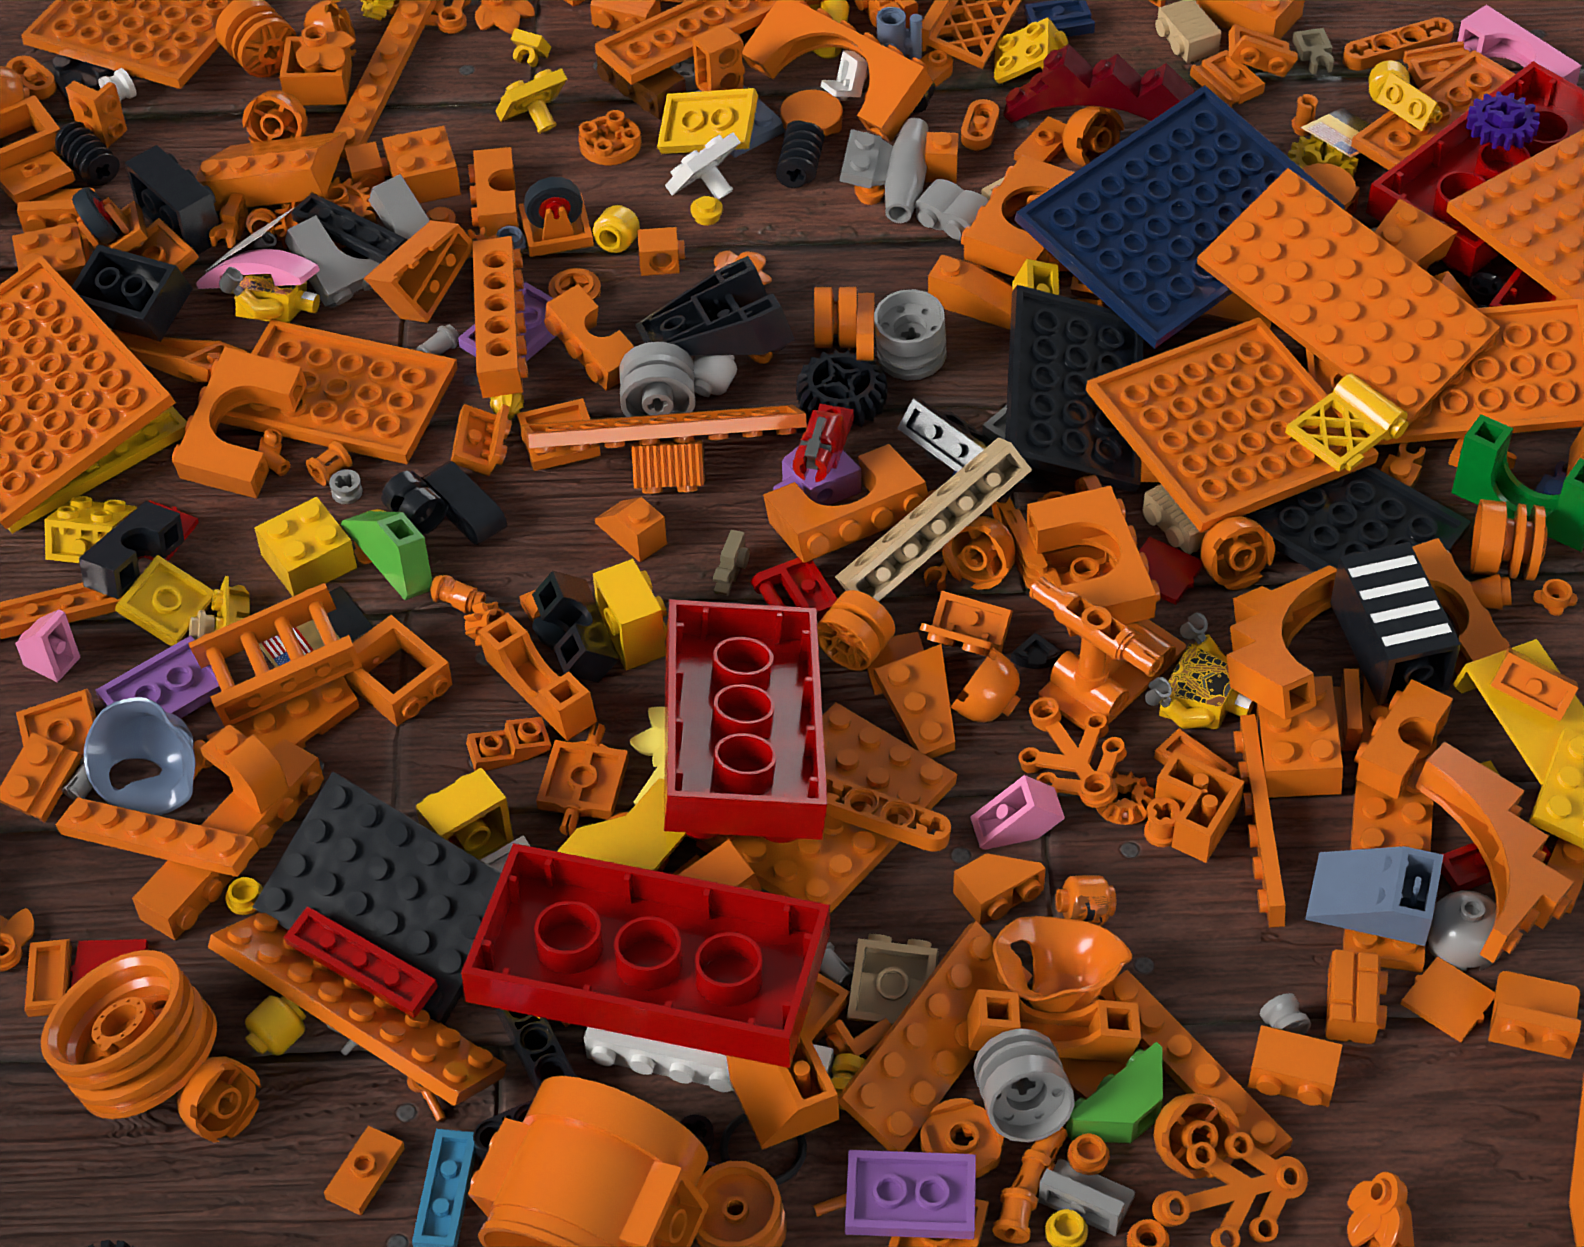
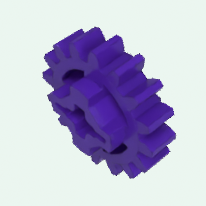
[1466,92,1540,151]

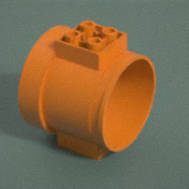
[468,1076,709,1247]

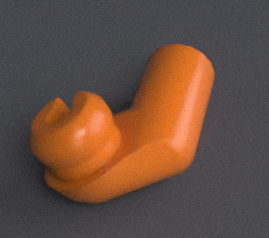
[258,428,290,476]

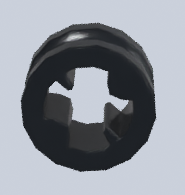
[679,1114,714,1153]

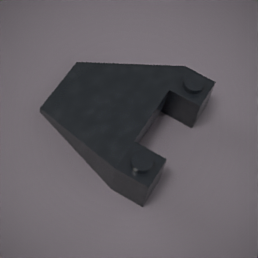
[635,256,795,356]

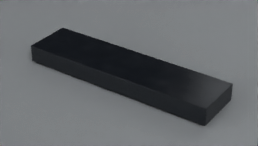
[290,193,408,263]

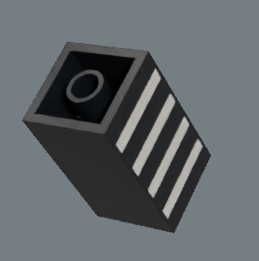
[1330,542,1461,706]

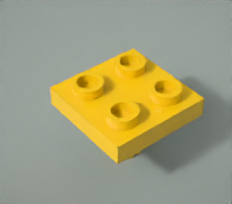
[495,68,567,134]

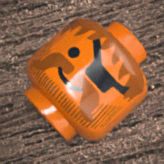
[1055,875,1117,926]

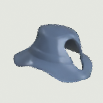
[84,697,195,816]

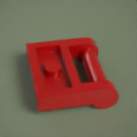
[751,557,837,621]

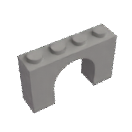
[285,174,430,307]

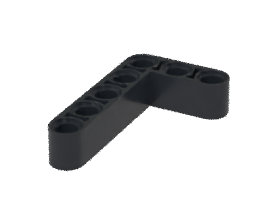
[473,1008,576,1165]

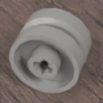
[620,342,695,417]

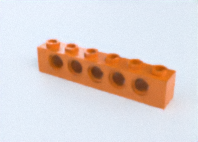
[473,236,528,398]

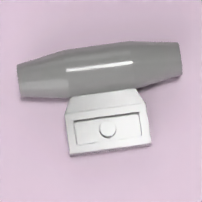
[839,118,929,223]

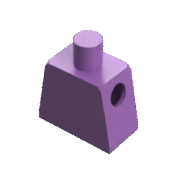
[773,446,861,506]

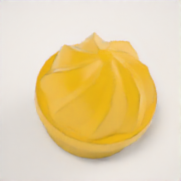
[490,393,524,419]

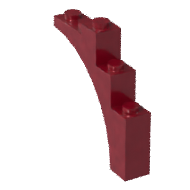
[1003,44,1195,123]

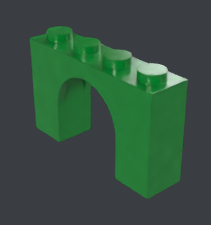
[1451,414,1584,552]

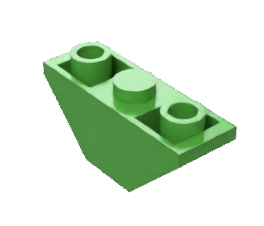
[341,511,432,600]
[1066,1042,1163,1143]

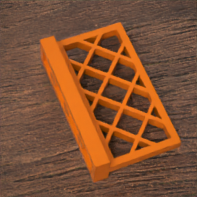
[922,0,1022,69]

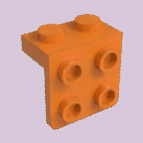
[17,188,96,237]
[920,591,1013,657]
[1488,971,1581,1059]

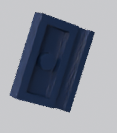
[1024,0,1095,37]

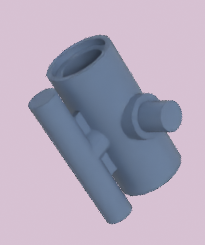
[877,7,922,60]

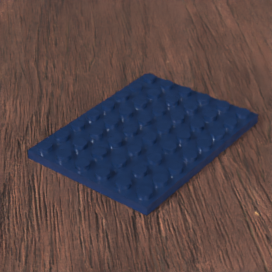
[1015,85,1345,349]

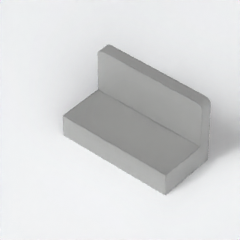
[1038,1159,1135,1236]

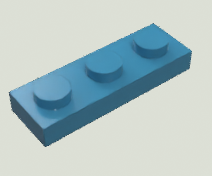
[412,1129,476,1247]

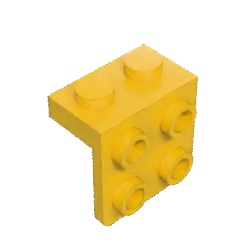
[994,17,1069,84]

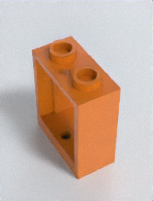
[0,95,61,171]
[343,615,453,727]

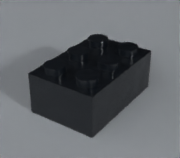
[125,145,223,255]
[72,244,193,342]

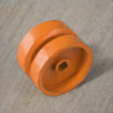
[696,1161,787,1247]

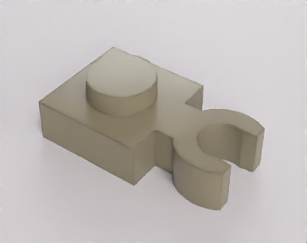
[1292,28,1334,74]
[713,529,750,596]

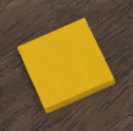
[115,555,214,646]

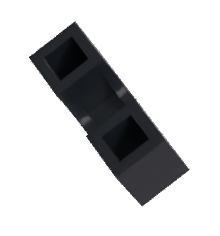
[79,501,184,599]
[532,570,619,683]

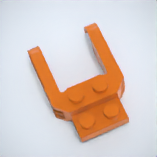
[992,475,1117,589]

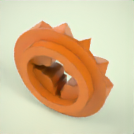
[548,268,601,301]
[1096,771,1155,825]

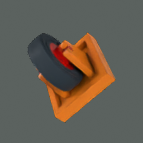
[518,177,594,257]
[72,187,148,263]

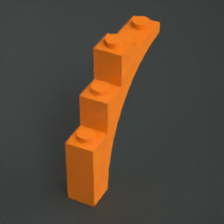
[1226,565,1337,720]
[1415,742,1574,963]

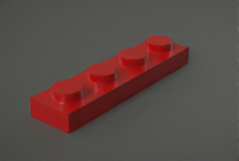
[283,906,438,1018]

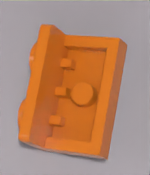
[1229,24,1298,78]
[65,81,127,148]
[451,404,512,476]

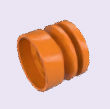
[215,0,297,78]
[1470,499,1548,581]

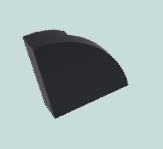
[1011,632,1063,669]

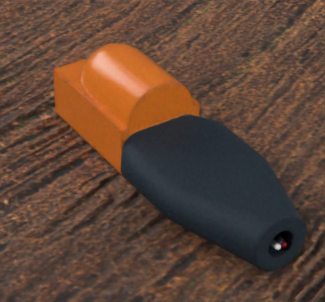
[519,589,566,653]

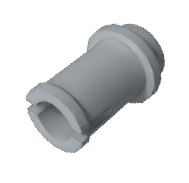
[416,324,459,355]
[62,757,93,801]
[819,942,853,988]

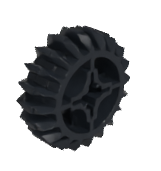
[796,348,888,428]

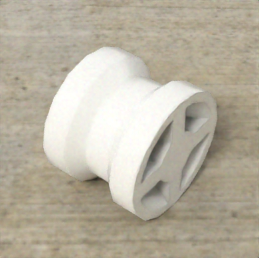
[98,68,136,103]

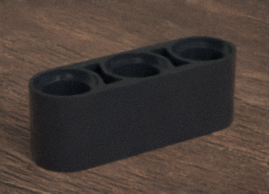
[421,461,507,545]

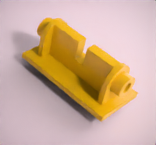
[1376,72,1443,131]
[211,576,250,631]

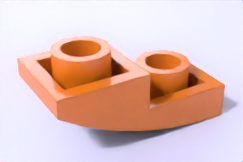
[466,717,551,771]

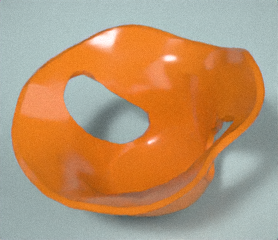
[992,916,1132,1013]

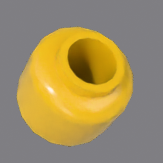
[1369,60,1410,107]
[593,205,640,253]
[245,996,306,1056]

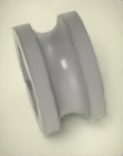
[329,469,363,504]

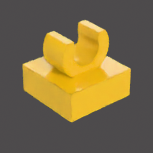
[511,28,551,67]

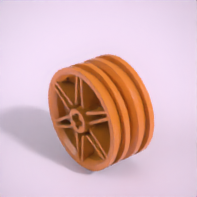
[41,950,217,1119]

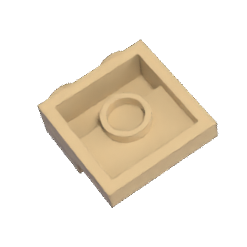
[847,934,939,1025]

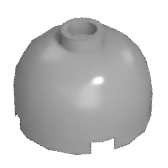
[1427,890,1500,971]

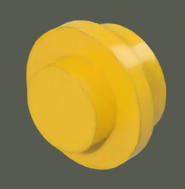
[691,196,723,226]
[225,877,263,915]
[1045,1209,1088,1247]

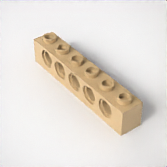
[835,437,1032,602]

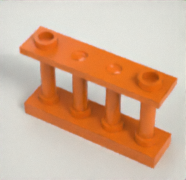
[188,583,363,727]

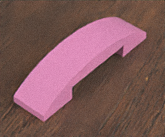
[196,249,320,289]

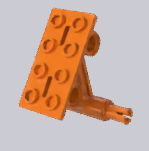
[1029,576,1187,731]

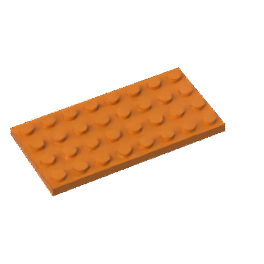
[1197,168,1500,426]
[1306,298,1584,445]

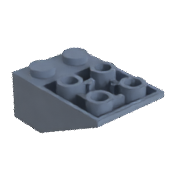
[1305,846,1444,946]

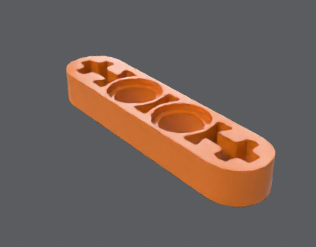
[1343,17,1454,71]
[856,293,875,361]
[826,775,951,852]

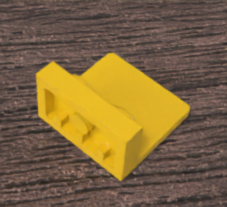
[44,496,137,563]

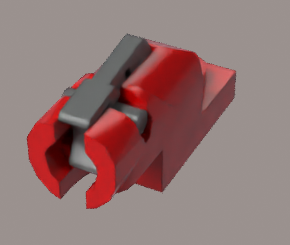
[793,404,854,482]

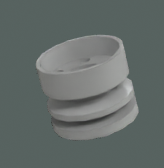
[874,289,947,381]
[973,1028,1075,1142]

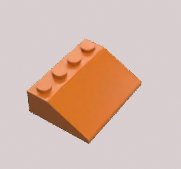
[196,132,348,211]

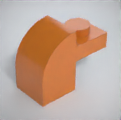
[201,724,289,814]

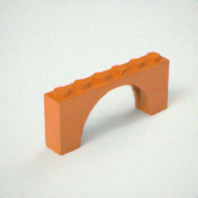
[742,0,933,143]

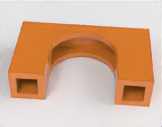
[961,155,1075,277]
[172,347,307,499]
[763,444,929,563]
[1027,485,1161,637]

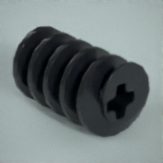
[776,120,825,188]
[55,121,120,186]

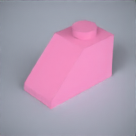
[15,610,81,683]
[970,775,1065,850]

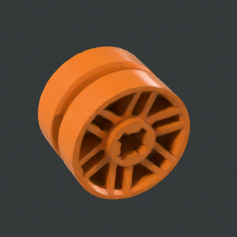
[814,287,857,348]
[817,590,895,671]

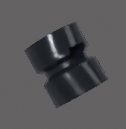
[381,470,447,535]

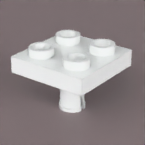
[665,132,741,200]

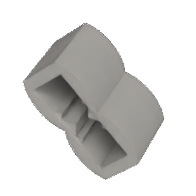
[915,179,989,241]

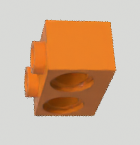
[693,23,745,92]

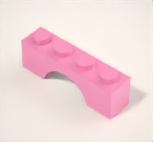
[1457,5,1582,86]

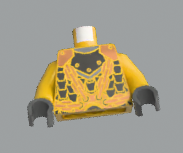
[219,231,320,323]
[1145,613,1254,729]

